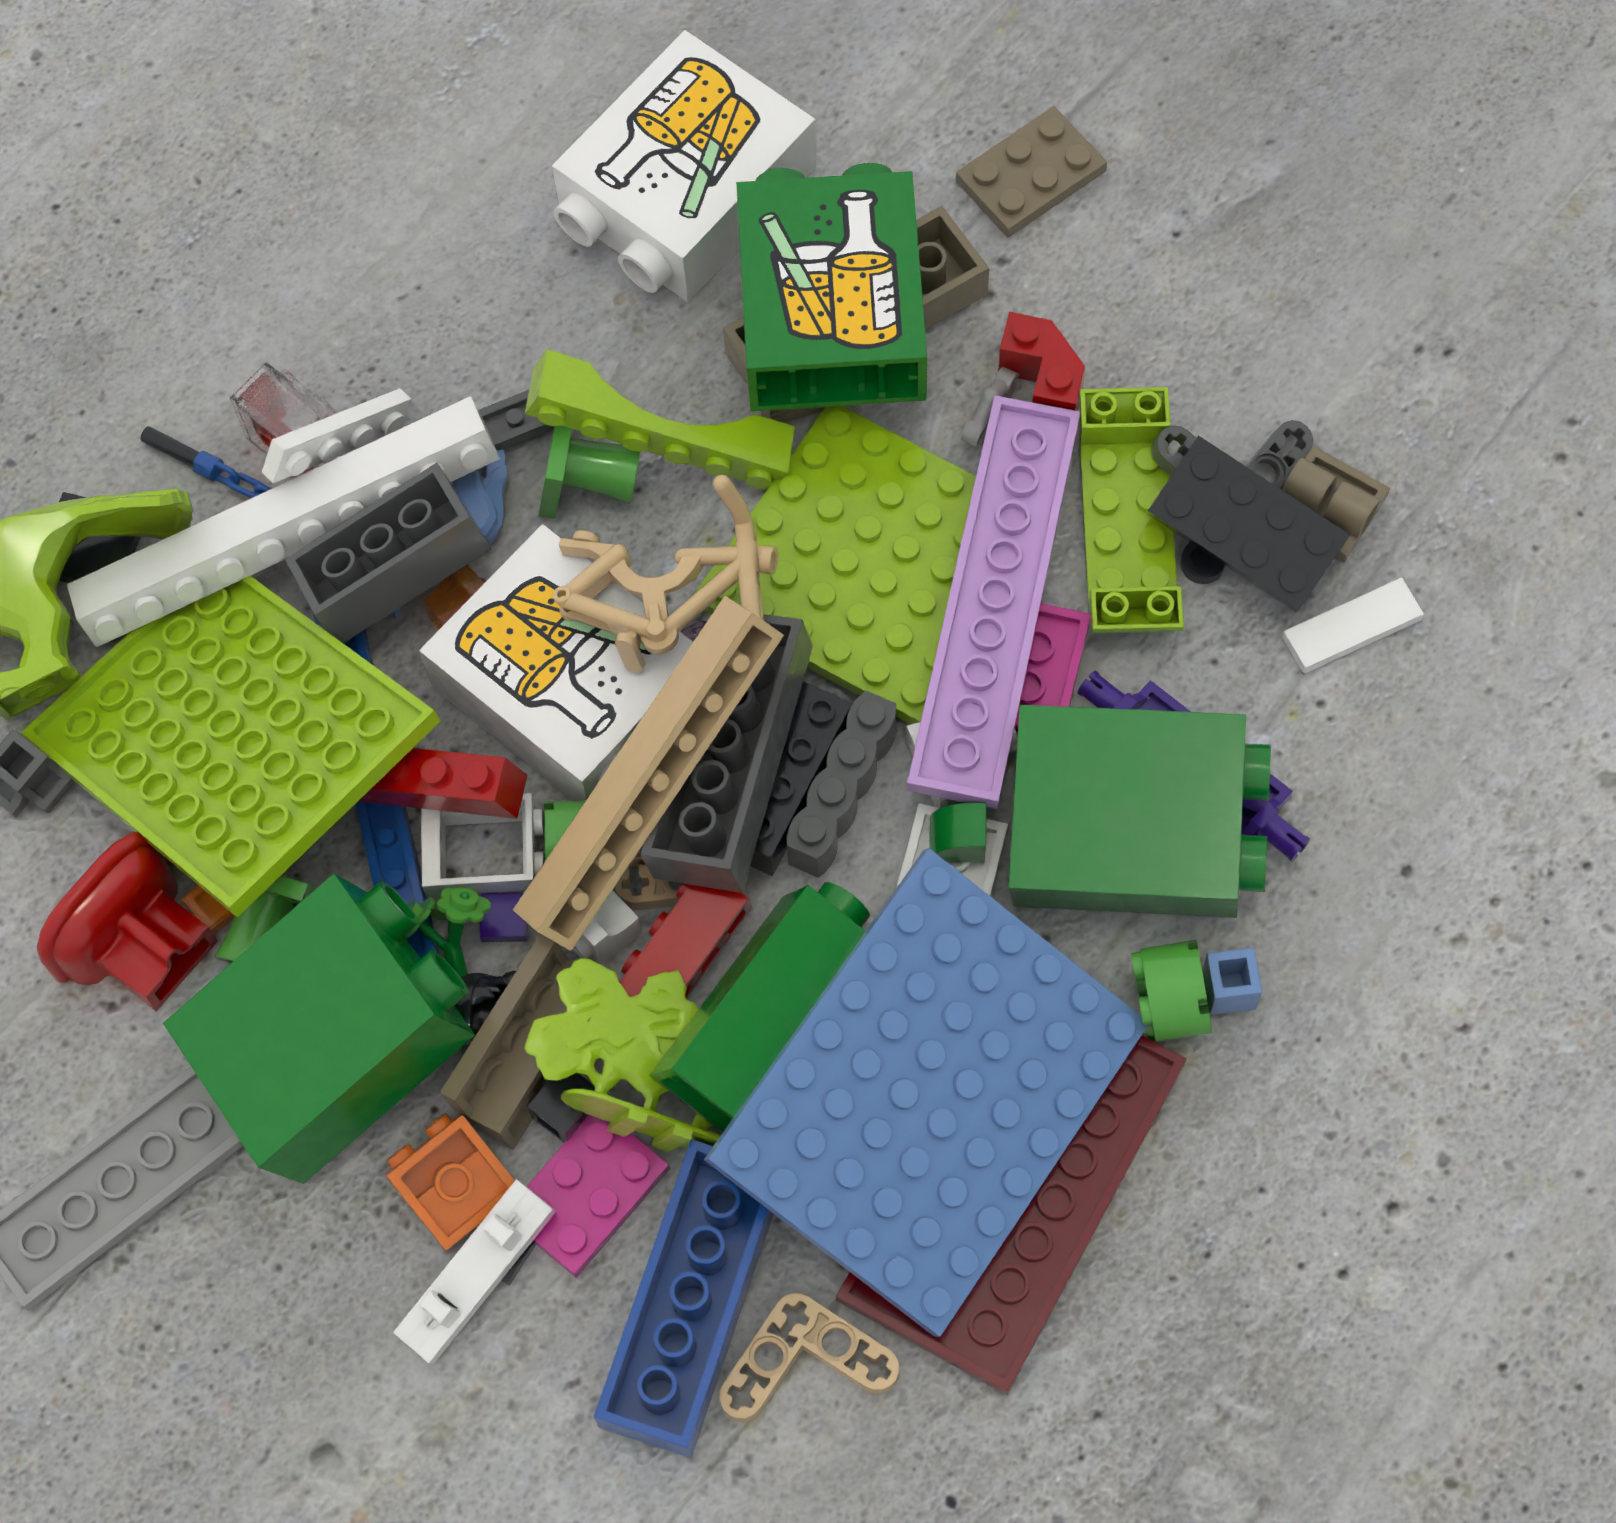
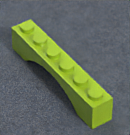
[525,349,795,489]

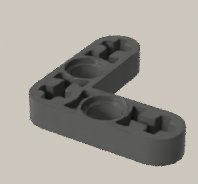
[1151,420,1313,488]

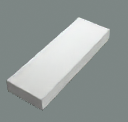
[1282,577,1424,674]

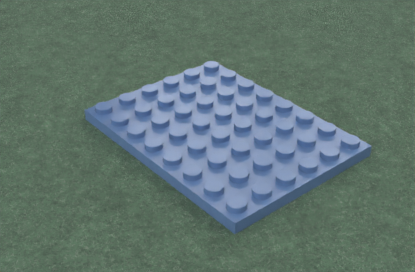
[704,848,1148,1337]

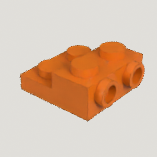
[383,1113,515,1251]

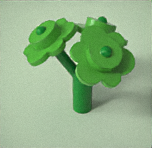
[405,887,491,977]

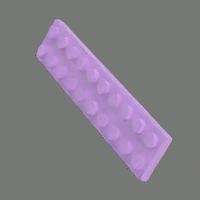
[906,395,1081,809]

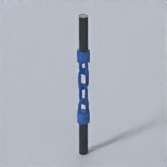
[140,426,272,498]

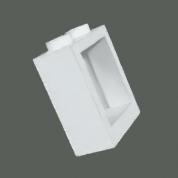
[421,793,545,901]

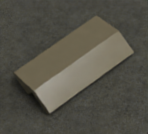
[440,934,573,1150]

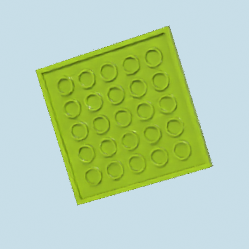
[693,406,976,724]

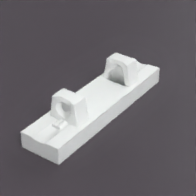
[393,1179,556,1364]

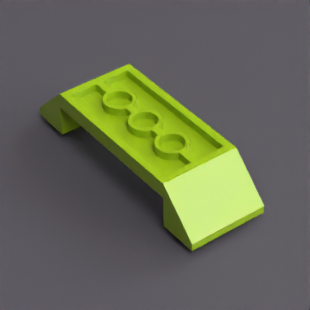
[1079,387,1184,633]

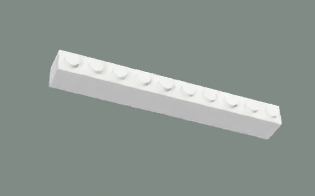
[67,396,500,648]

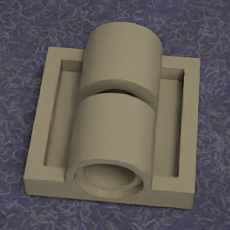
[1282,446,1390,563]

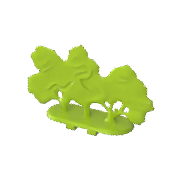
[524,958,721,1153]

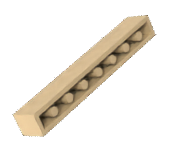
[513,596,784,951]

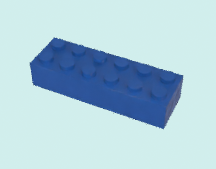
[594,1139,774,1458]

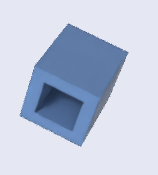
[1202,948,1262,1015]

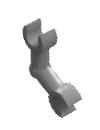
[961,367,1020,447]

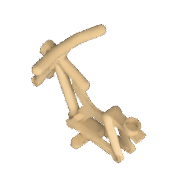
[553,475,778,673]

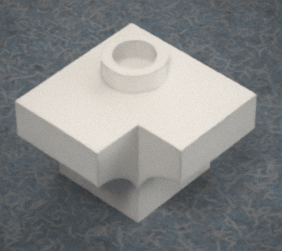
[573,890,642,965]

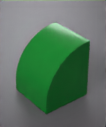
[929,803,986,863]

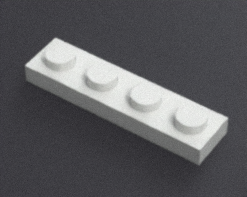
[262,388,411,483]

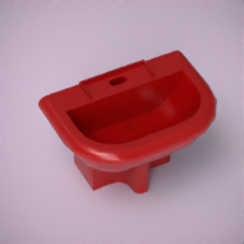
[36,832,218,1011]

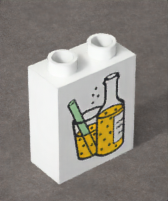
[552,30,817,302]
[419,524,693,801]

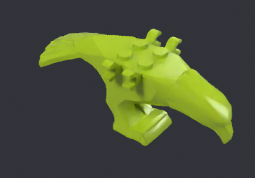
[0,489,194,720]

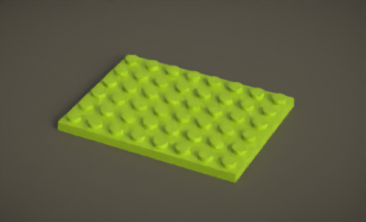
[21,576,441,918]

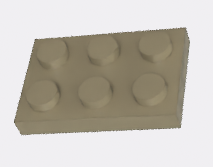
[956,106,1107,238]

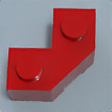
[998,312,1085,411]

